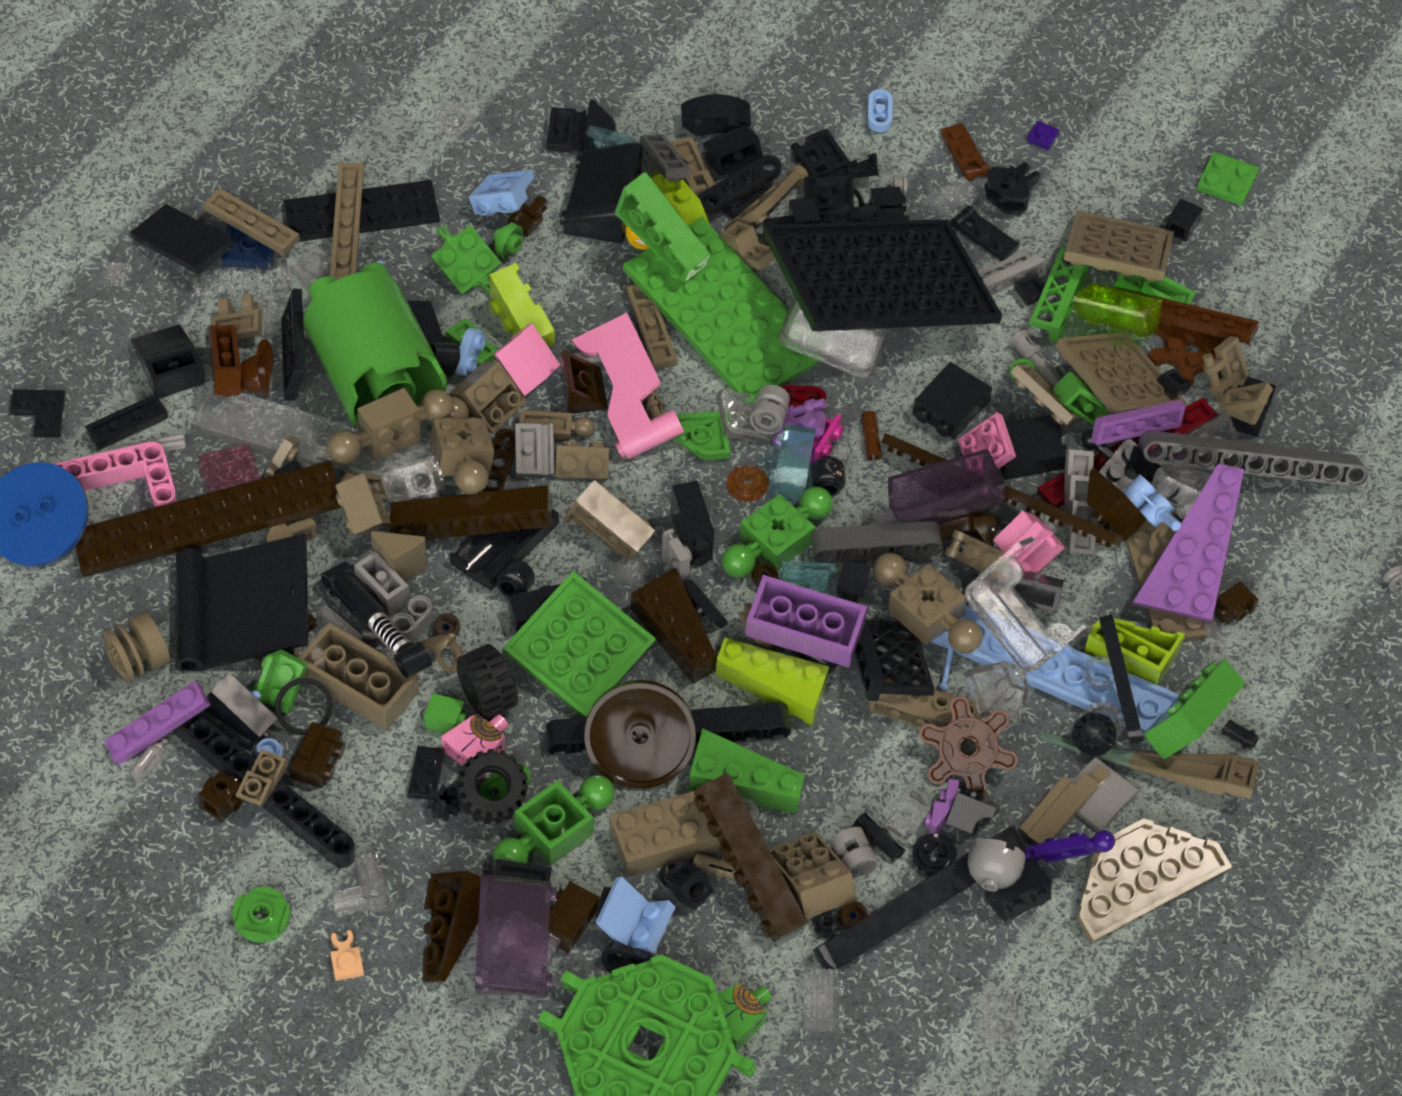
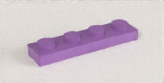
[1091,400,1186,445]
[104,680,210,765]

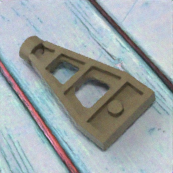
[725,165,808,229]

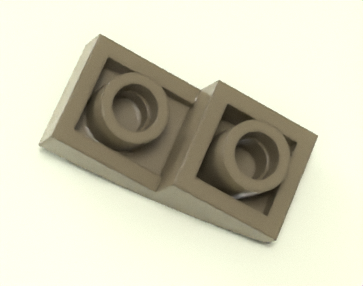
[235,749,288,807]

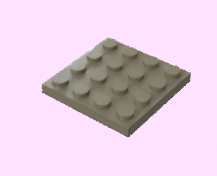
[1064,210,1174,281]
[1055,332,1186,415]

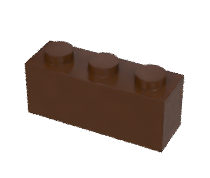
[209,325,241,397]

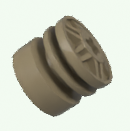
[102,611,170,683]

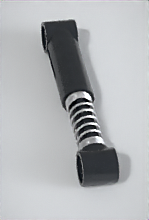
[321,561,432,679]

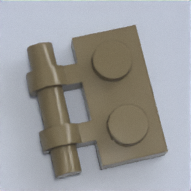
[1202,336,1249,402]

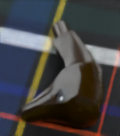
[939,512,998,547]

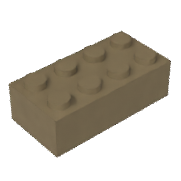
[299,622,419,731]
[609,791,722,877]

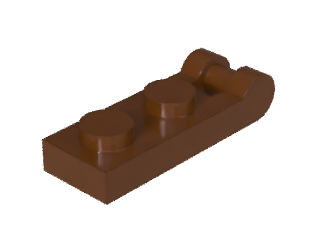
[940,123,989,182]

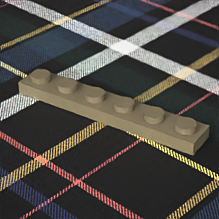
[330,163,364,280]

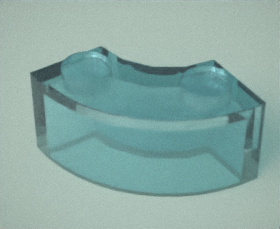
[769,424,816,500]

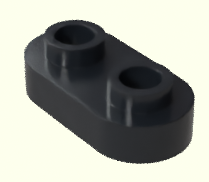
[601,942,654,972]

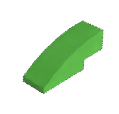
[1111,274,1196,304]

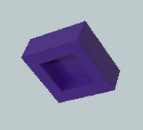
[1027,121,1060,150]

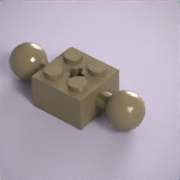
[327,388,454,465]
[429,397,494,495]
[873,553,983,654]

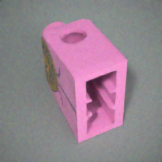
[441,714,508,780]

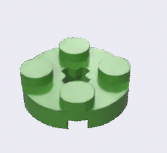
[232,886,290,943]

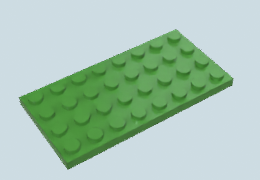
[623,217,829,407]

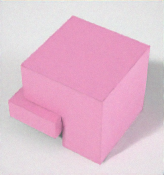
[993,511,1065,575]

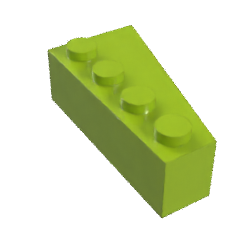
[716,638,829,726]

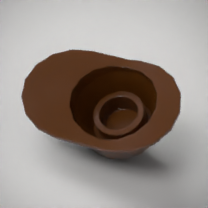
[241,339,274,397]

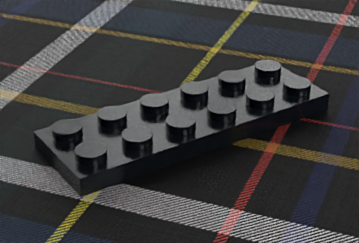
[283,180,440,242]

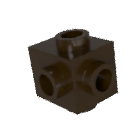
[198,771,243,822]

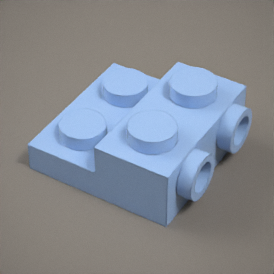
[469,169,534,216]

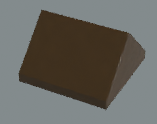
[561,350,608,413]

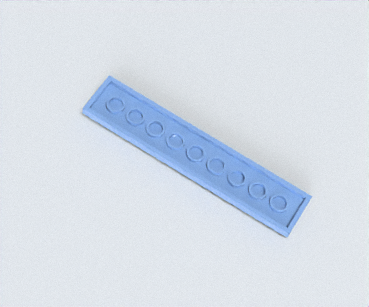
[931,605,1179,735]

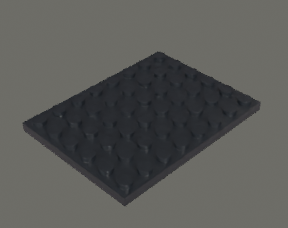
[762,219,1003,332]

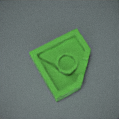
[675,411,730,461]

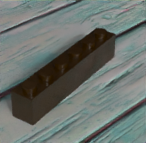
[389,485,552,540]
[694,773,808,943]

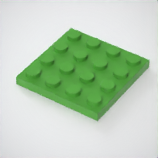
[502,571,656,717]

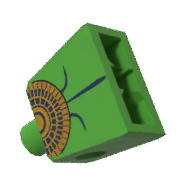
[718,983,772,1052]

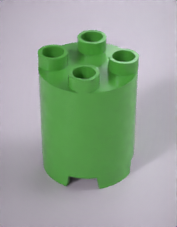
[303,262,447,425]

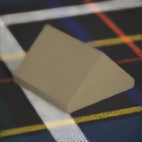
[371,531,427,582]

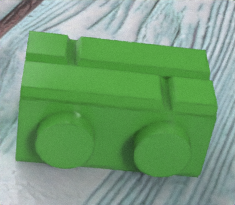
[1053,371,1111,426]

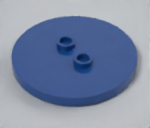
[0,462,89,567]

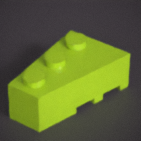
[488,263,555,347]
[1085,616,1185,685]

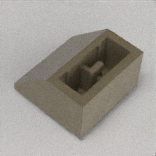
[449,361,527,434]

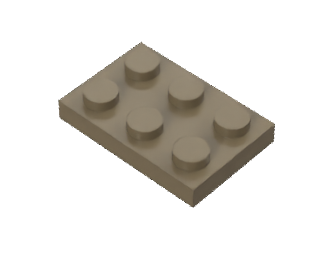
[1011,364,1083,425]

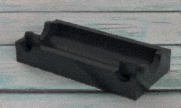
[449,509,560,591]

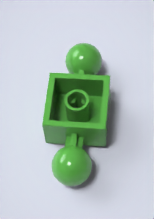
[721,487,833,578]
[492,775,615,866]

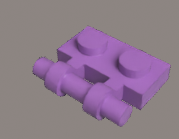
[773,398,827,449]

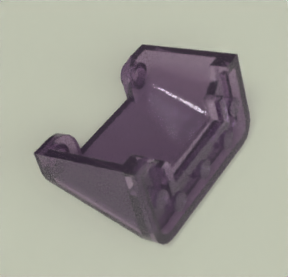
[475,874,557,998]

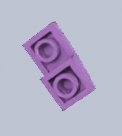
[925,779,959,834]

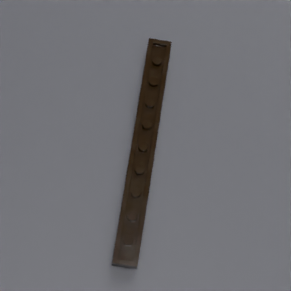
[881,433,1123,548]

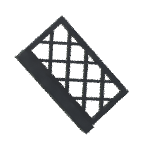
[854,618,935,701]

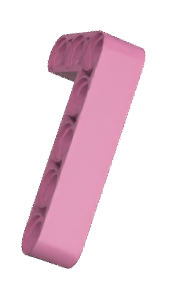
[54,442,177,508]

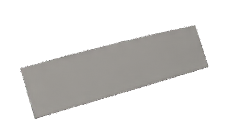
[1065,449,1097,555]

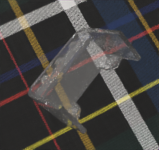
[779,296,893,378]
[965,536,1099,672]

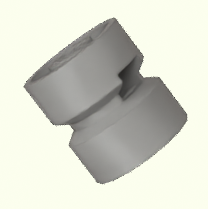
[750,385,790,434]
[830,827,879,880]

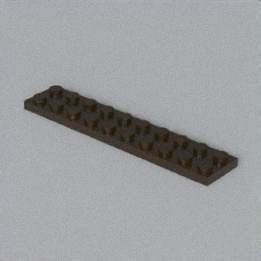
[76,460,342,577]

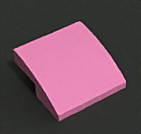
[493,323,560,396]

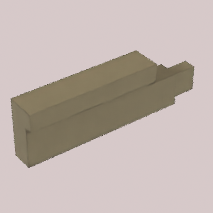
[1019,765,1110,844]

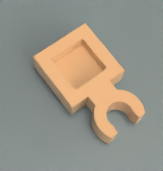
[330,930,364,981]

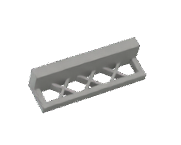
[978,251,1044,296]

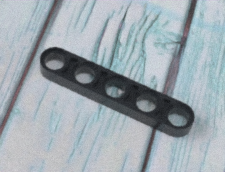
[1099,614,1144,744]

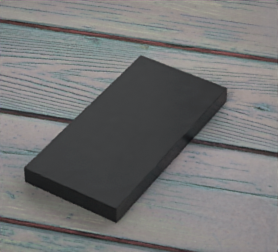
[130,204,235,275]
[281,288,306,401]

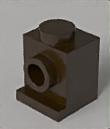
[1214,581,1259,624]

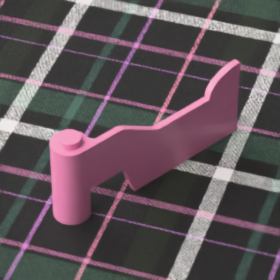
[572,313,685,460]

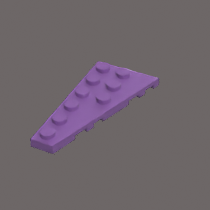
[1132,464,1244,622]

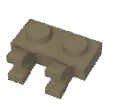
[211,294,263,340]

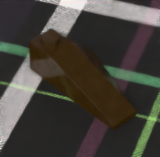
[422,871,491,983]

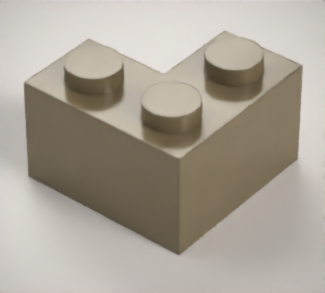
[335,473,391,536]

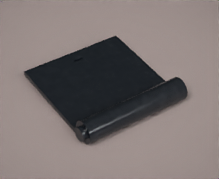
[175,533,309,671]

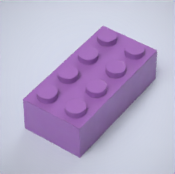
[745,575,867,667]

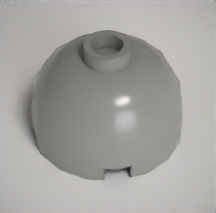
[967,839,1026,891]

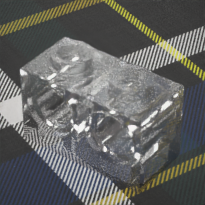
[380,455,445,503]

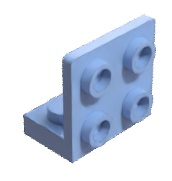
[596,877,675,954]

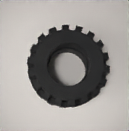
[457,643,518,720]
[456,749,528,824]

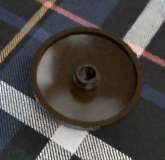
[584,680,696,789]

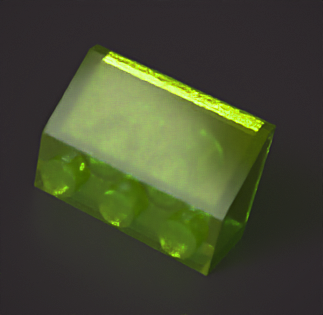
[1073,283,1163,337]

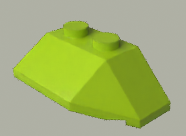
[647,168,710,225]

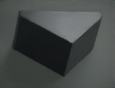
[583,100,616,150]

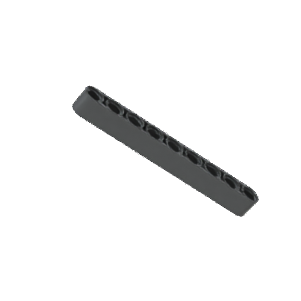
[1139,431,1369,487]

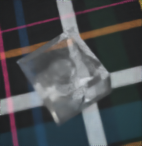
[1151,464,1212,519]

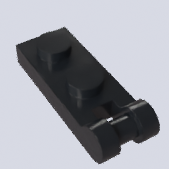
[950,205,1020,261]

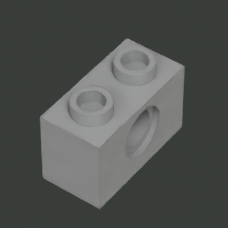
[354,551,410,617]

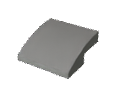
[1071,757,1138,832]

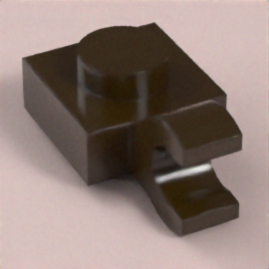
[508,195,548,237]

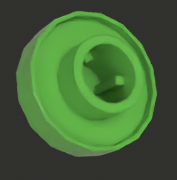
[493,223,523,260]

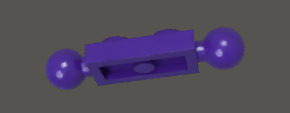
[1024,830,1115,863]

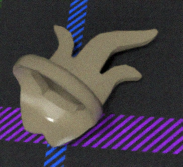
[418,633,462,673]

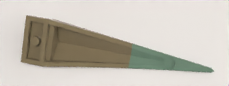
[1037,732,1260,799]

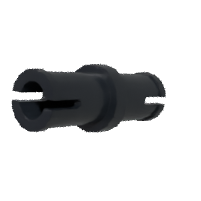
[853,812,906,863]

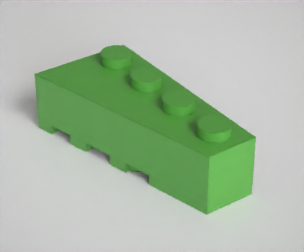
[615,172,710,283]

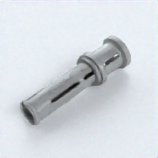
[1009,330,1062,387]

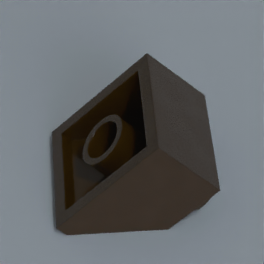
[1087,467,1147,542]

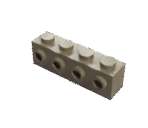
[869,679,985,745]

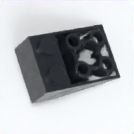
[131,324,205,398]

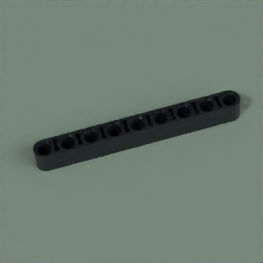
[545,703,791,755]
[172,713,355,868]
[812,825,1027,975]

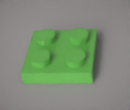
[1196,151,1260,206]

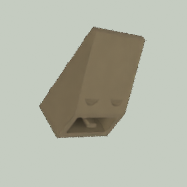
[769,832,856,920]

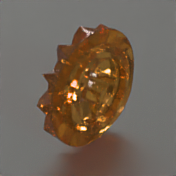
[727,463,769,501]

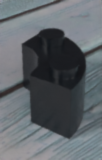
[681,94,751,136]

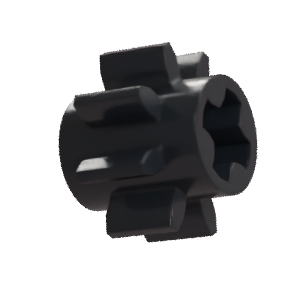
[426,785,460,822]

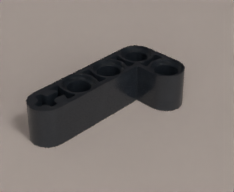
[407,300,460,382]

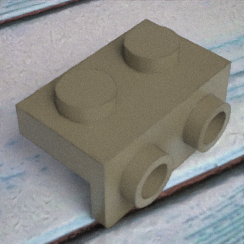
[555,441,609,480]

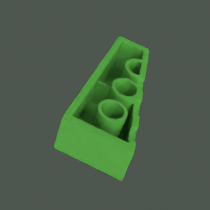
[1143,659,1246,760]
[689,728,805,814]

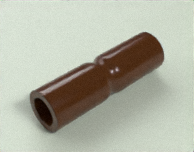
[861,411,882,461]

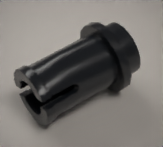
[1222,719,1259,750]

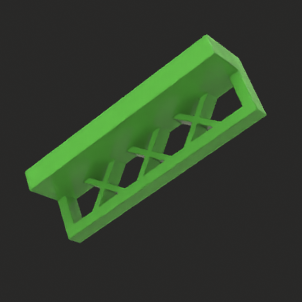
[1030,247,1089,343]

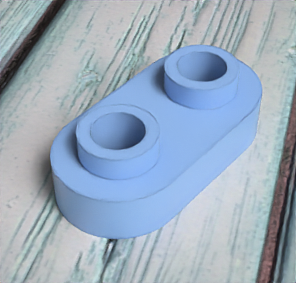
[867,89,893,132]
[455,328,486,376]

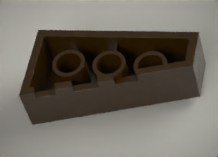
[631,568,716,684]

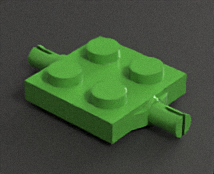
[431,225,502,297]

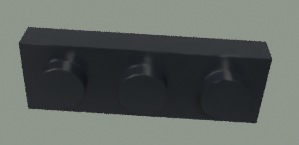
[85,394,168,450]

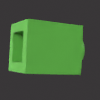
[424,693,468,733]

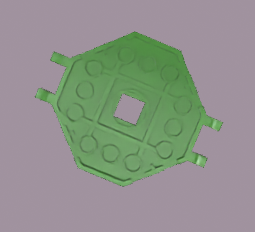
[538,954,757,1096]

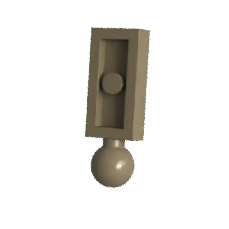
[519,410,595,440]

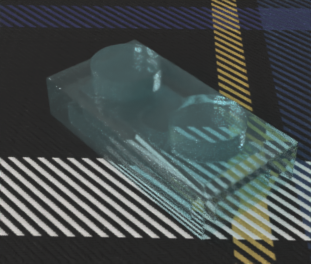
[586,125,639,147]

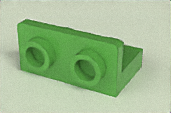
[253,649,309,714]

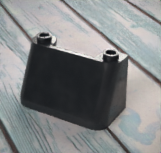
[560,142,643,244]

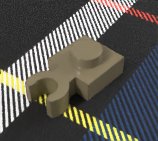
[264,435,301,477]

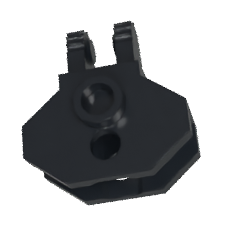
[984,162,1041,215]

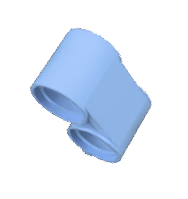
[1122,474,1181,531]

